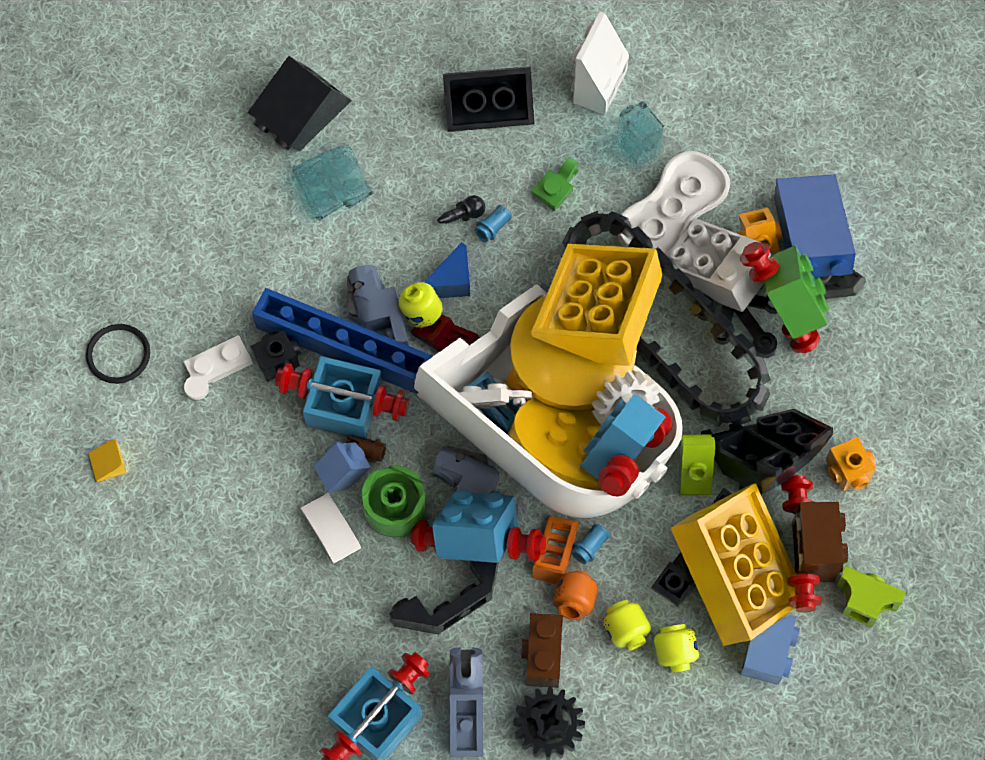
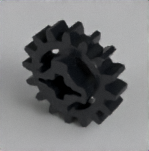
[513,686,585,760]

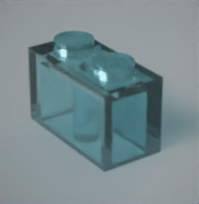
[616,101,664,169]

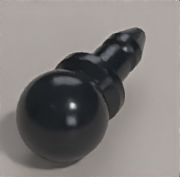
[437,195,486,224]

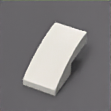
[301,493,361,564]

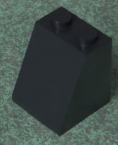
[247,56,352,151]

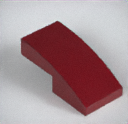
[411,314,480,352]

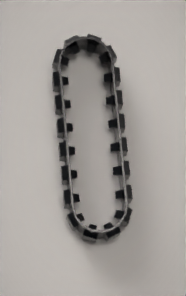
[561,211,771,427]

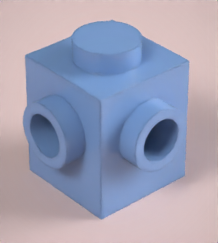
[313,442,371,492]

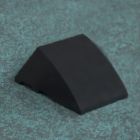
[701,409,833,495]

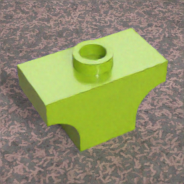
[678,435,715,495]
[837,566,906,627]

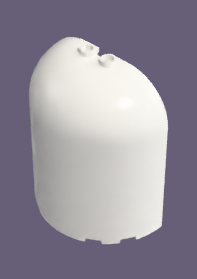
[414,284,683,518]

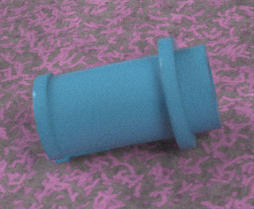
[475,205,512,242]
[571,523,610,564]

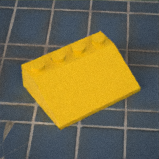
[531,244,662,366]
[671,483,796,646]

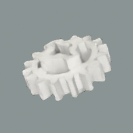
[592,370,660,426]

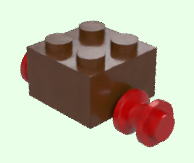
[781,475,848,612]

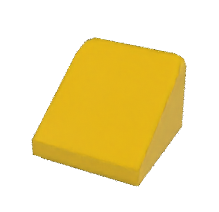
[88,438,127,482]

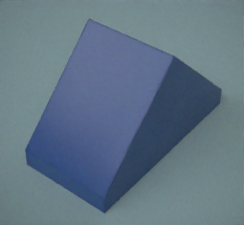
[424,242,470,298]

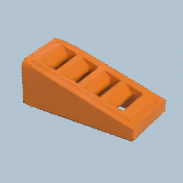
[532,515,579,585]

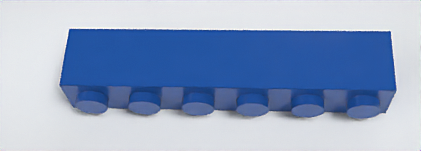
[252,288,433,394]

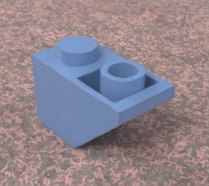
[741,615,800,685]

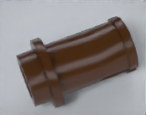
[346,434,386,463]

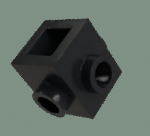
[250,330,302,382]

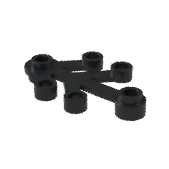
[697,283,778,358]

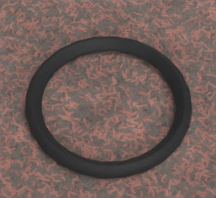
[86,324,151,384]

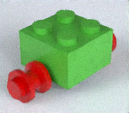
[740,242,829,353]

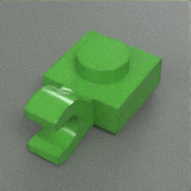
[532,157,579,211]

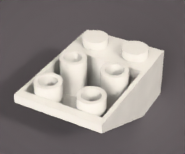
[570,12,629,115]
[667,218,772,312]

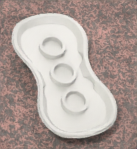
[617,151,730,255]

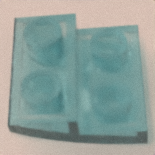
[292,144,373,221]

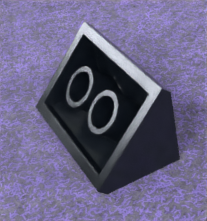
[443,66,534,132]

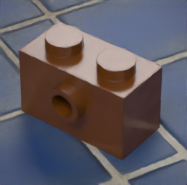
[521,613,563,688]

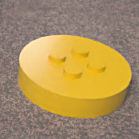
[508,398,636,490]

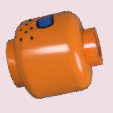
[553,570,599,620]

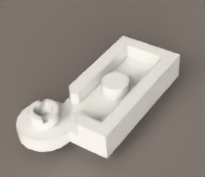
[183,335,253,400]
[458,384,532,409]

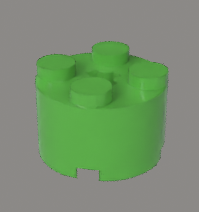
[361,465,426,538]

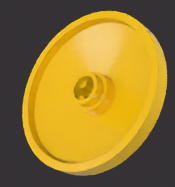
[511,296,636,410]

